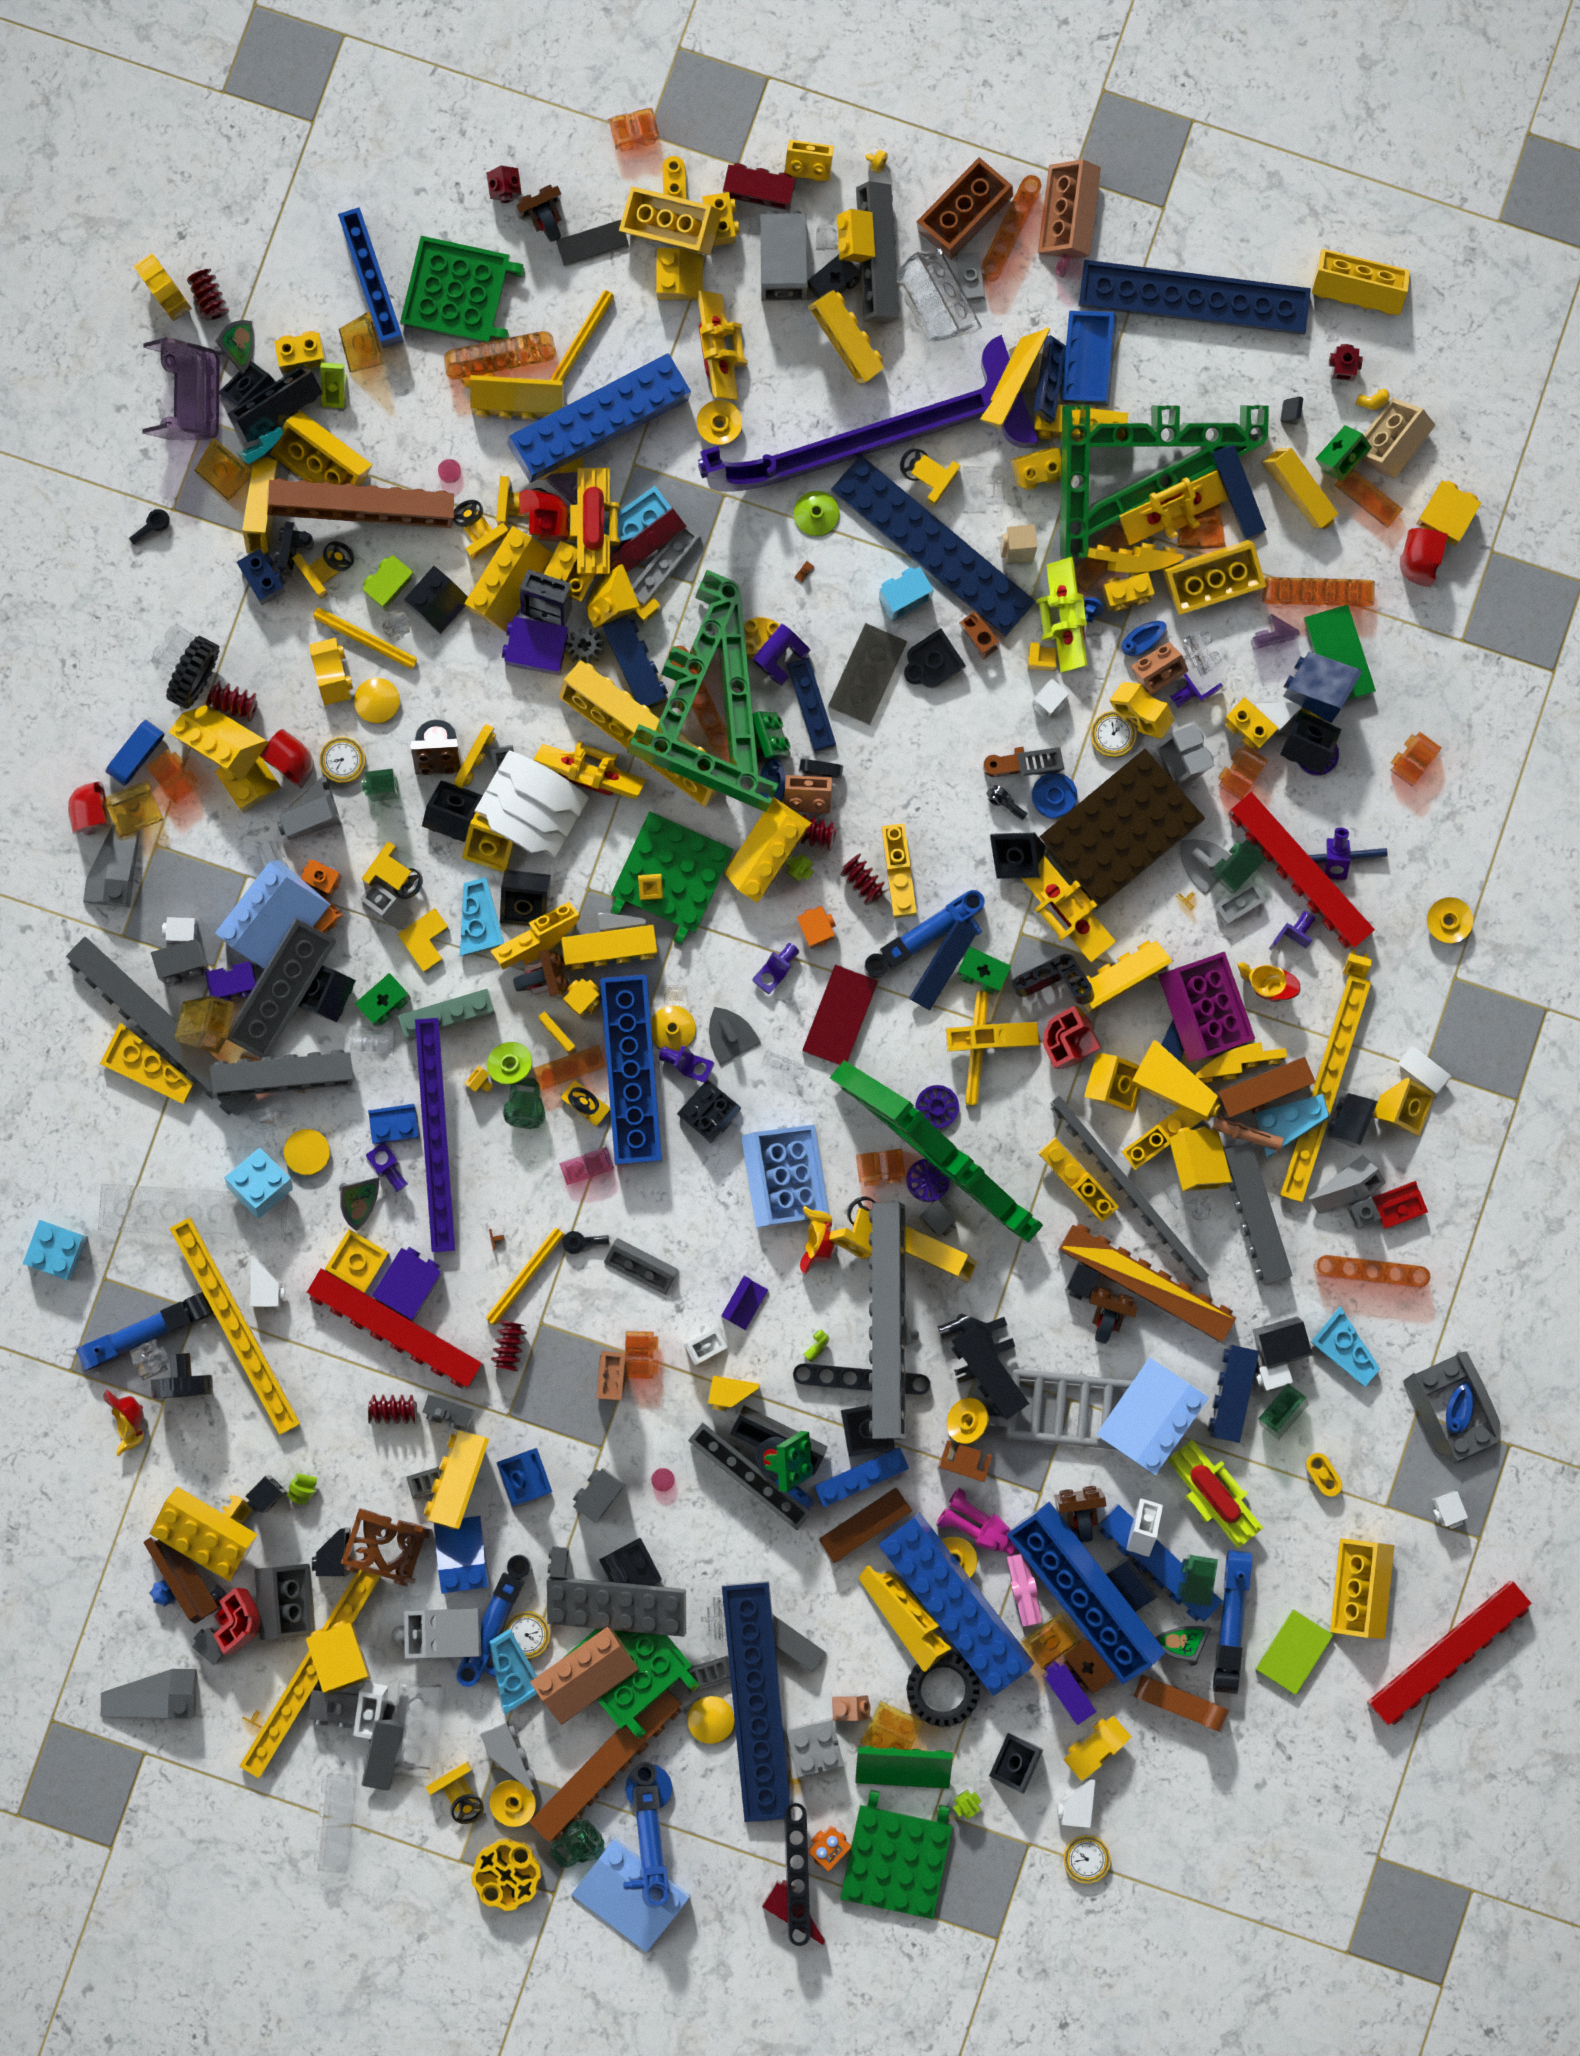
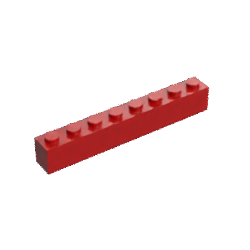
[1228,792,1375,951]
[306,1268,484,1389]
[1367,1581,1532,1725]

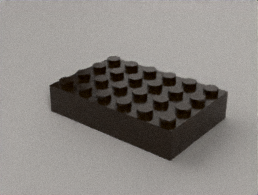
[1039,748,1205,910]

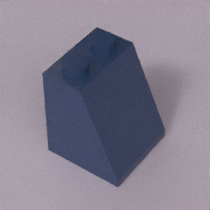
[1283,651,1362,723]

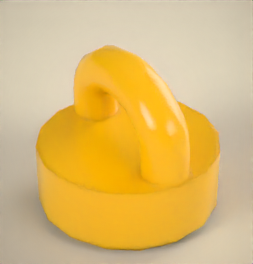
[865,149,888,174]

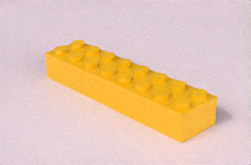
[558,660,718,807]

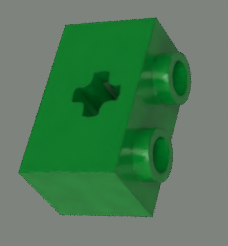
[1315,425,1372,481]
[957,946,1011,995]
[355,973,410,1026]

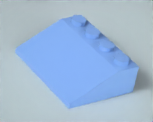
[215,860,331,969]
[741,1125,829,1228]
[1096,1357,1209,1475]
[571,1837,690,1953]

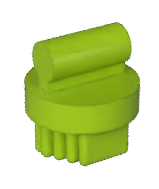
[287,1473,317,1505]

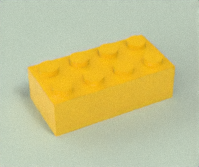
[619,186,722,256]
[149,1486,258,1582]

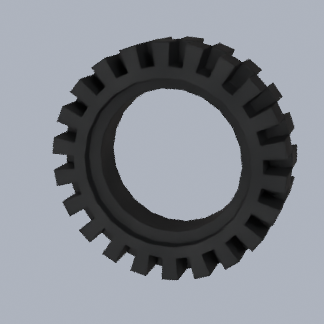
[166,636,220,709]
[906,1653,980,1727]

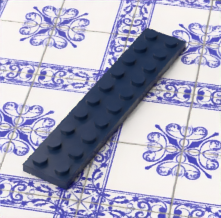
[1078,260,1311,335]
[831,455,1036,637]
[722,1581,792,1822]

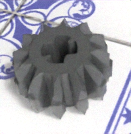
[566,628,604,665]

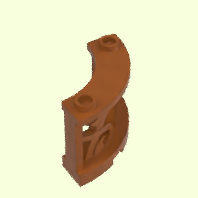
[341,1508,433,1587]

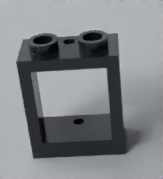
[520,569,572,626]

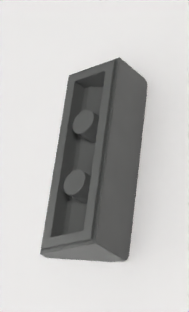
[556,220,629,266]
[604,1238,678,1295]
[773,1615,826,1672]
[361,1719,403,1790]

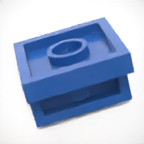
[496,1448,552,1506]

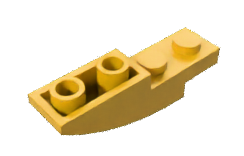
[1087,543,1184,573]
[881,823,917,919]
[491,902,580,970]
[945,1022,1039,1052]
[1195,1042,1287,1083]
[1121,1108,1203,1170]
[1038,1137,1119,1223]

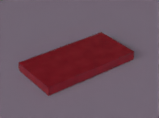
[802,964,878,1066]

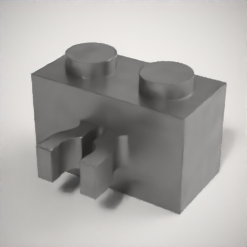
[308,1689,359,1728]

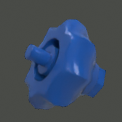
[149,1579,176,1607]

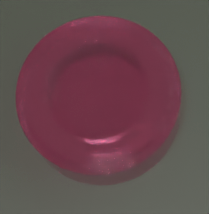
[1055,254,1072,278]
[438,459,461,483]
[651,1468,675,1491]

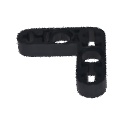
[1012,954,1095,1005]

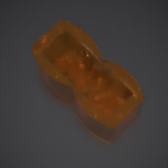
[608,108,660,151]
[1390,731,1442,787]
[1218,745,1268,800]
[146,749,198,804]
[856,1149,905,1187]
[625,1331,658,1379]

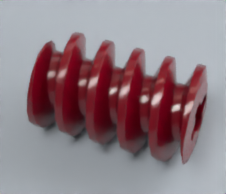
[187,269,229,321]
[206,680,258,722]
[796,812,838,851]
[840,853,889,906]
[491,1320,527,1371]
[368,1394,417,1424]

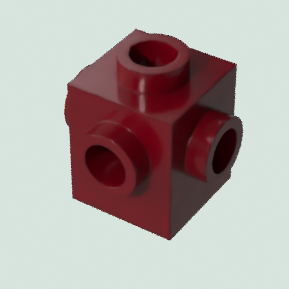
[486,165,522,203]
[1328,344,1363,381]

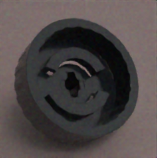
[151,1353,214,1399]

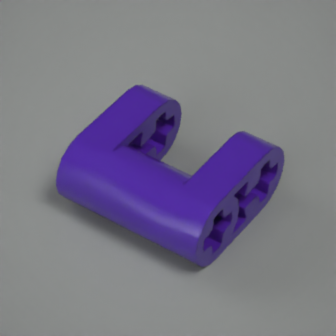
[752,623,811,686]

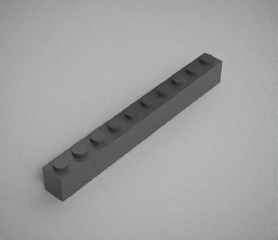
[66,936,256,1116]
[869,1202,906,1440]

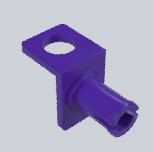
[1170,674,1224,708]
[1324,827,1351,880]
[1268,911,1316,950]
[752,943,799,994]
[659,1045,714,1083]
[366,1143,408,1192]

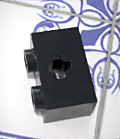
[808,254,860,299]
[245,1475,287,1513]

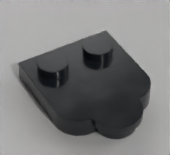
[904,628,966,688]

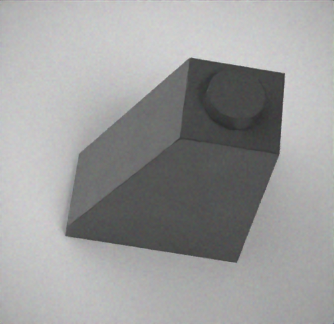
[277,776,342,840]

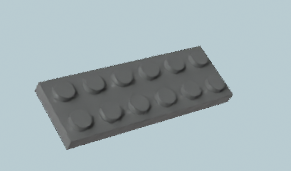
[225,917,336,1058]
[547,1576,686,1637]

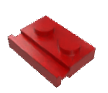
[1372,1181,1428,1229]

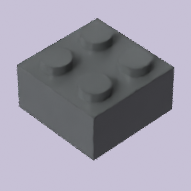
[547,1546,568,1578]

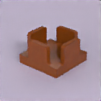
[938,1440,992,1482]

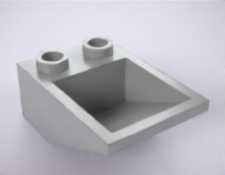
[392,1608,481,1659]

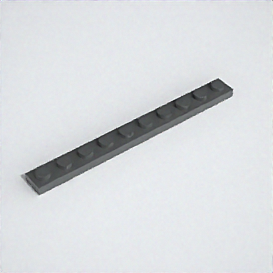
[1050,1096,1209,1282]

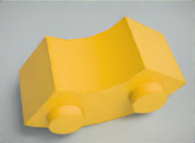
[309,638,353,706]
[1109,682,1175,739]
[1063,1716,1132,1781]

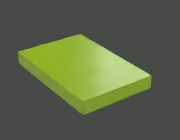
[1255,1609,1333,1695]

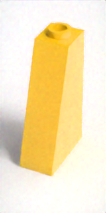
[1261,448,1339,529]
[242,457,279,554]
[1132,1040,1221,1122]
[905,1226,978,1283]

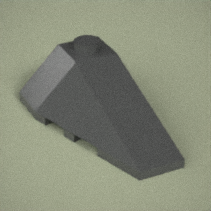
[100,1669,196,1718]

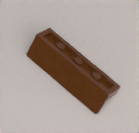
[819,1488,912,1563]
[143,1537,218,1624]

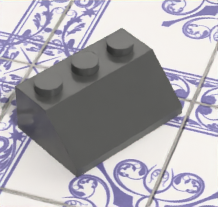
[255,1564,314,1640]

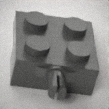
[422,1394,475,1431]

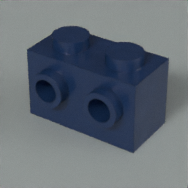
[236,548,286,605]

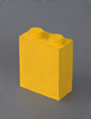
[1169,1126,1232,1191]
[306,1621,372,1695]

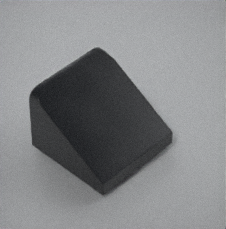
[1280,396,1304,425]

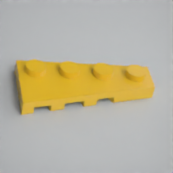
[100,1022,194,1104]

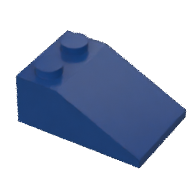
[434,1516,490,1594]

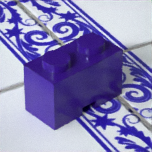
[205,961,257,1004]

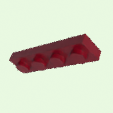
[610,507,687,573]

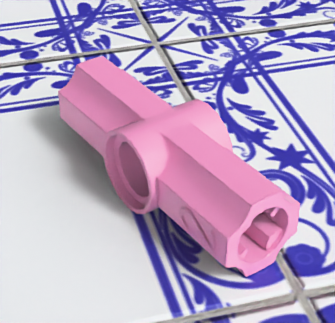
[1007,1553,1042,1626]

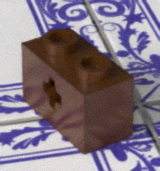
[1063,1638,1116,1694]

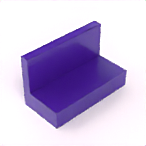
[721,1275,768,1330]

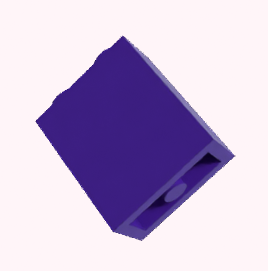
[502,616,569,676]
[372,1247,443,1320]
[1042,1661,1097,1725]

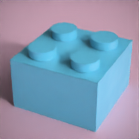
[879,567,934,622]
[224,1147,293,1219]
[23,1220,87,1281]

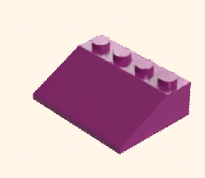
[1158,951,1255,1063]

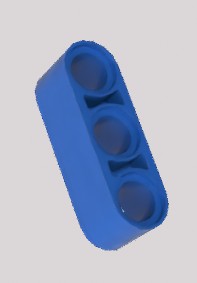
[105,719,165,786]

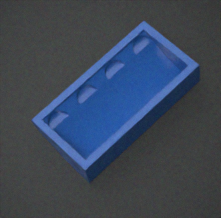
[1061,311,1117,406]

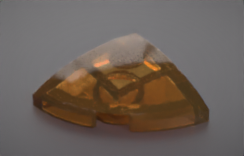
[1178,504,1226,549]

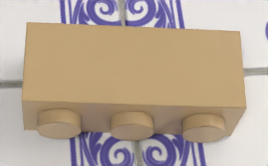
[1000,524,1037,564]

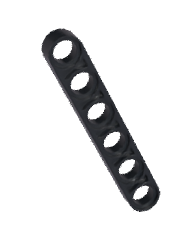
[793,1363,931,1395]
[784,1803,810,1946]

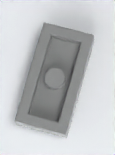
[956,252,985,301]
[1214,881,1266,925]

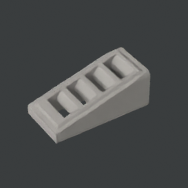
[598,912,647,932]

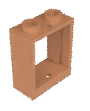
[596,1351,626,1401]

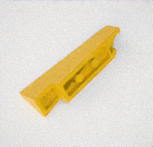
[980,327,1050,430]
[859,1565,951,1672]

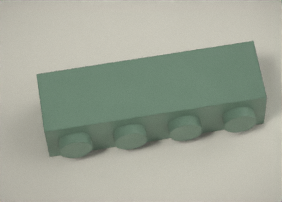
[398,989,495,1040]

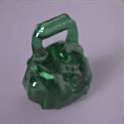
[503,1077,546,1129]
[549,1819,605,1868]

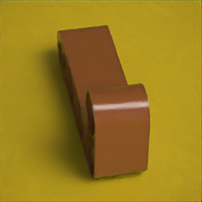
[1133,1674,1230,1733]

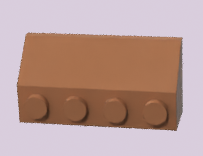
[1038,159,1101,258]
[530,1627,639,1725]

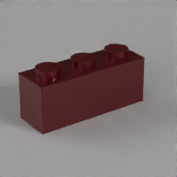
[723,163,795,211]

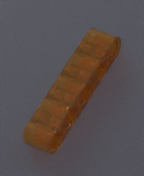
[981,175,1042,282]
[444,331,556,380]
[1262,577,1375,606]
[669,645,728,752]
[1313,1255,1431,1288]

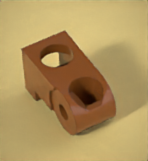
[959,612,1000,659]
[983,747,1027,777]

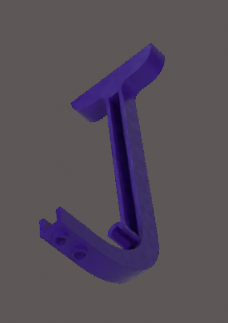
[697,335,1038,492]

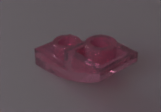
[559,1147,614,1185]

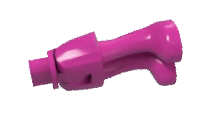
[936,1487,1016,1556]

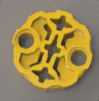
[133,253,192,322]
[471,1838,542,1911]

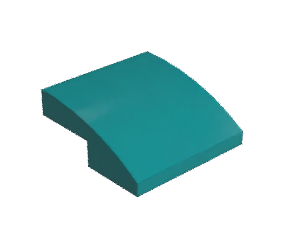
[237,426,283,464]

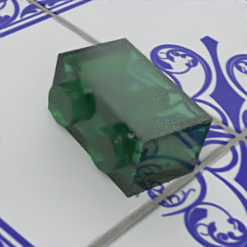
[362,768,399,802]
[1212,840,1267,894]
[1258,1383,1309,1440]
[1177,1554,1218,1607]

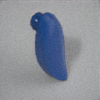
[1122,621,1167,657]
[760,759,786,802]
[1446,1382,1475,1434]

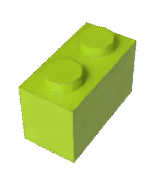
[362,554,415,611]

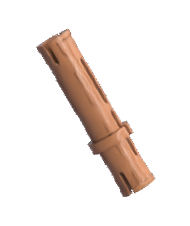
[1212,1116,1284,1152]

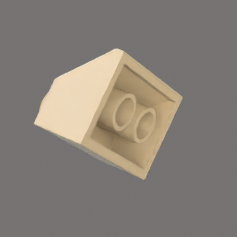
[1362,398,1436,479]

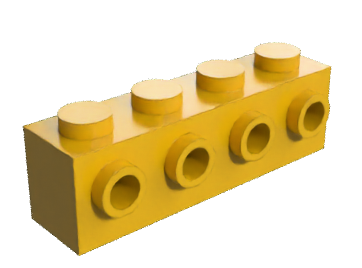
[1034,404,1129,441]
[561,925,658,970]

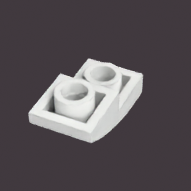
[1398,1045,1452,1094]

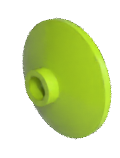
[794,491,839,536]
[486,1042,533,1085]

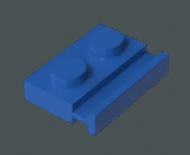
[368,1104,419,1145]

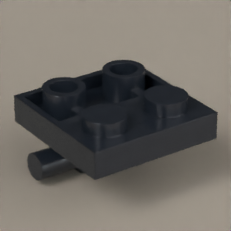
[274,521,314,577]
[677,1080,741,1144]
[599,1537,662,1586]

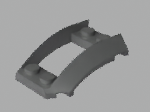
[1403,1351,1500,1464]

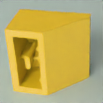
[544,541,595,602]

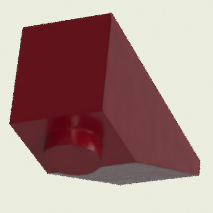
[762,1880,825,1945]

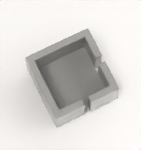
[1156,723,1215,786]
[787,1718,844,1778]

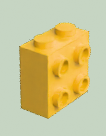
[1416,480,1481,547]

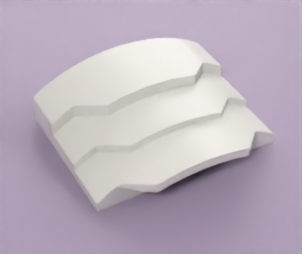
[474,750,589,858]

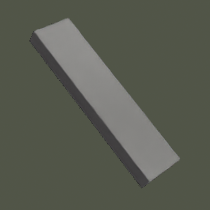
[632,525,701,607]

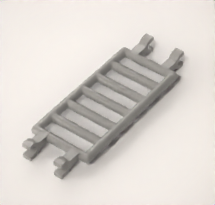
[988,1369,1181,1450]

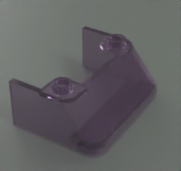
[142,337,220,440]

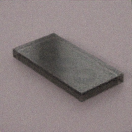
[828,623,907,725]

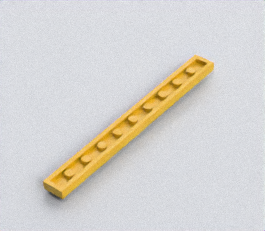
[1279,975,1371,1203]
[169,1217,301,1435]
[239,1566,382,1778]

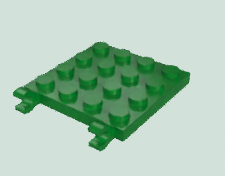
[400,236,525,344]
[610,811,734,945]
[563,1629,700,1739]
[840,1789,953,1919]

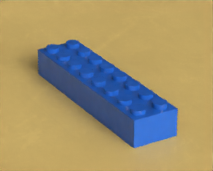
[507,353,691,483]
[600,974,662,1166]
[1006,1501,1166,1685]
[878,1512,1035,1696]

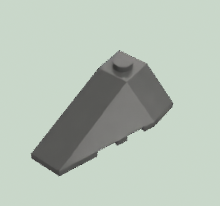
[83,813,142,907]

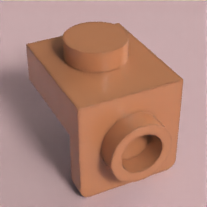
[832,1695,871,1721]

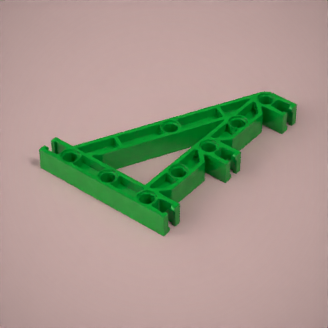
[1060,405,1269,558]
[627,570,778,812]
[830,1060,1043,1243]

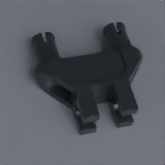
[937,1313,1016,1384]

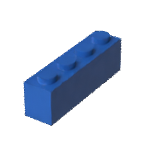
[814,1447,910,1507]

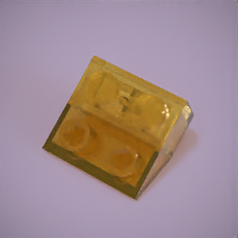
[174,996,234,1054]
[860,1700,923,1750]

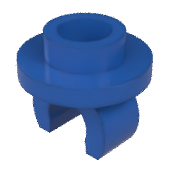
[1084,597,1104,623]

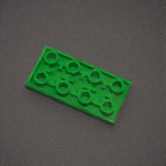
[1303,604,1376,701]
[855,1746,953,1789]

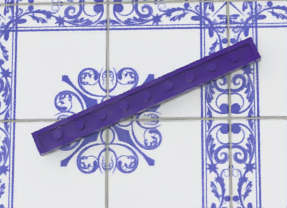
[415,1017,455,1252]

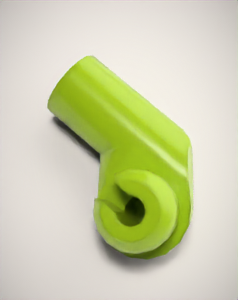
[803,1330,830,1362]

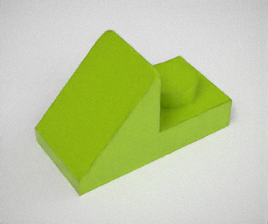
[320,362,347,408]

